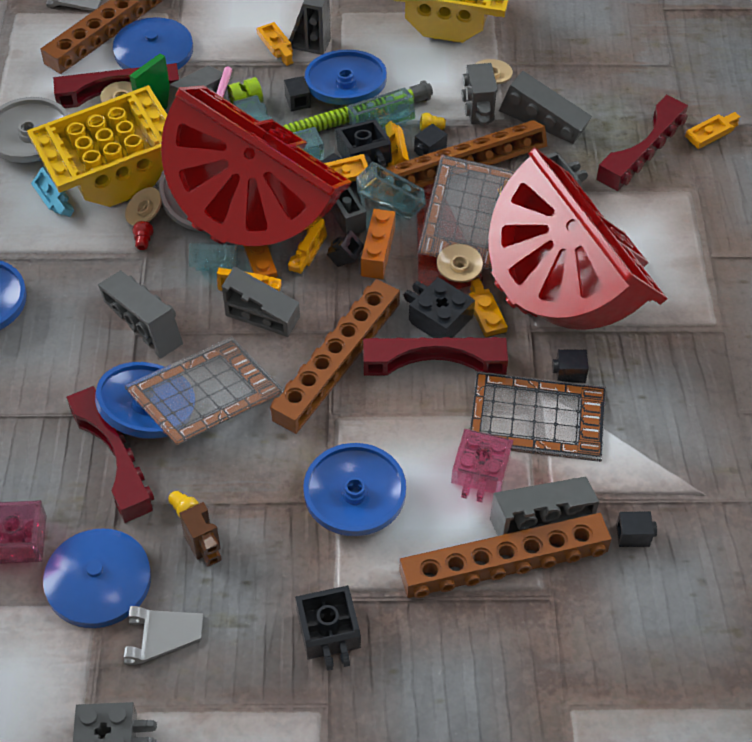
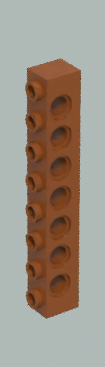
[40,0,163,74]
[380,120,548,197]
[270,279,400,434]
[399,513,611,598]

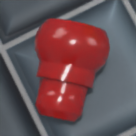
[132,221,154,250]

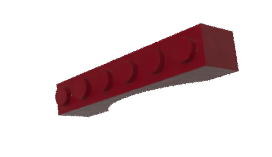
[53,63,179,109]
[596,94,688,191]
[363,337,508,376]
[66,386,155,523]

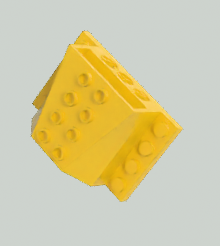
[394,0,509,43]
[27,85,167,207]

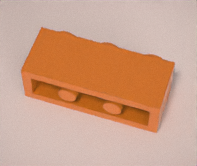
[361,209,396,279]

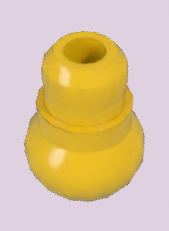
[420,112,446,131]
[168,491,199,517]

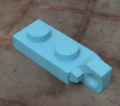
[31,166,74,217]

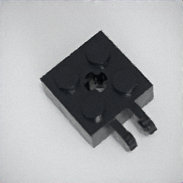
[336,119,392,172]
[403,277,475,338]
[295,585,361,671]

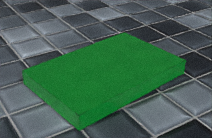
[130,53,170,110]

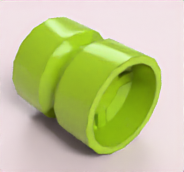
[227,77,264,109]

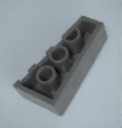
[499,71,592,144]
[98,270,183,359]
[490,477,599,536]

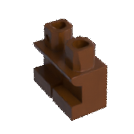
[179,502,222,567]

